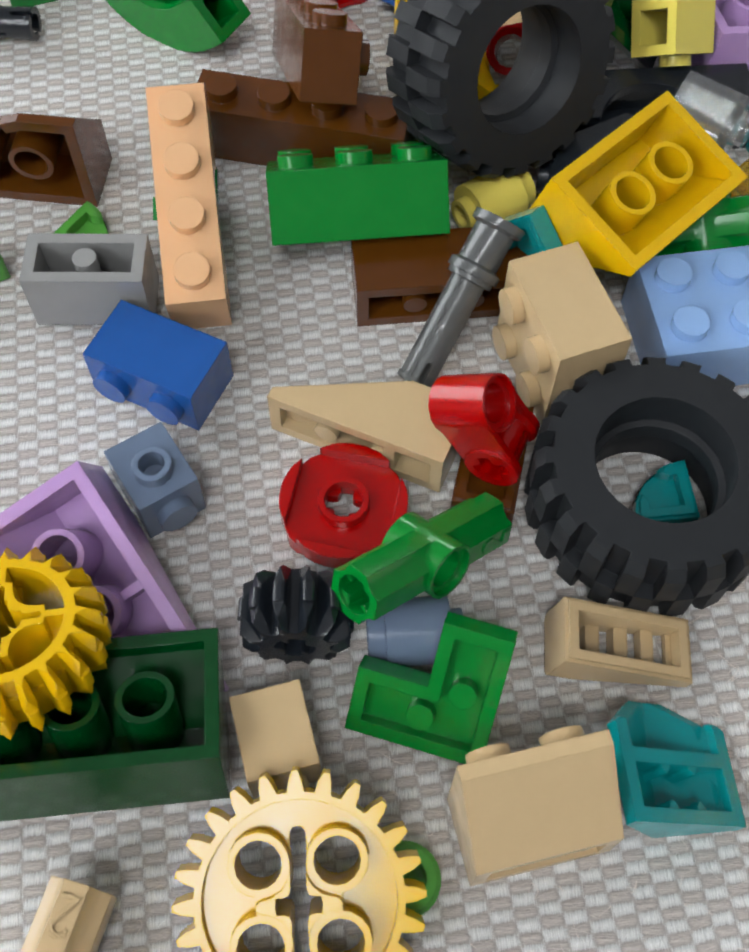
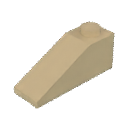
[267,381,458,492]

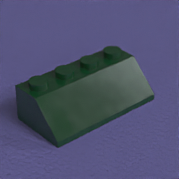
[0,628,230,822]

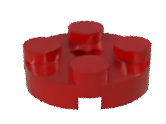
[279,443,408,568]

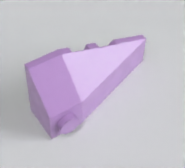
[0,461,229,692]

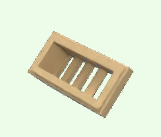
[544,597,693,687]

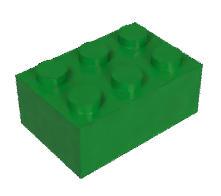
[266,141,450,246]

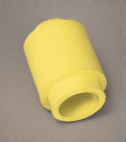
[451,172,536,228]

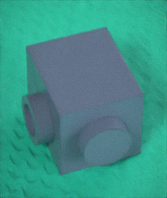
[104,422,206,538]

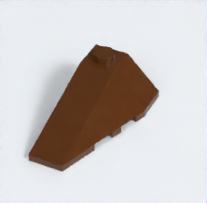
[0,113,112,207]

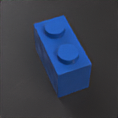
[83,300,234,430]

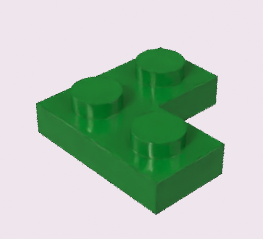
[344,612,518,764]

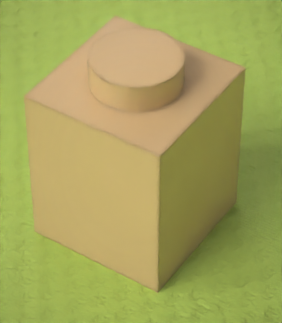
[229,679,322,798]

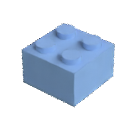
[621,245,749,386]

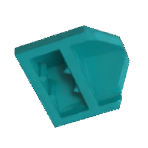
[607,701,747,838]

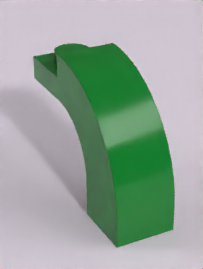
[106,0,251,52]

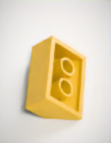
[529,90,748,277]

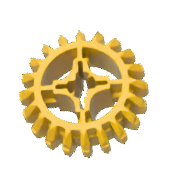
[0,547,112,741]

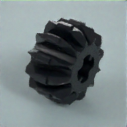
[237,565,354,664]

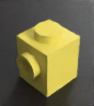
[631,0,716,67]

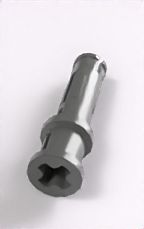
[397,207,525,387]

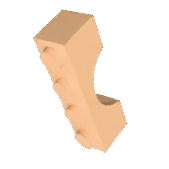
[145,82,232,329]

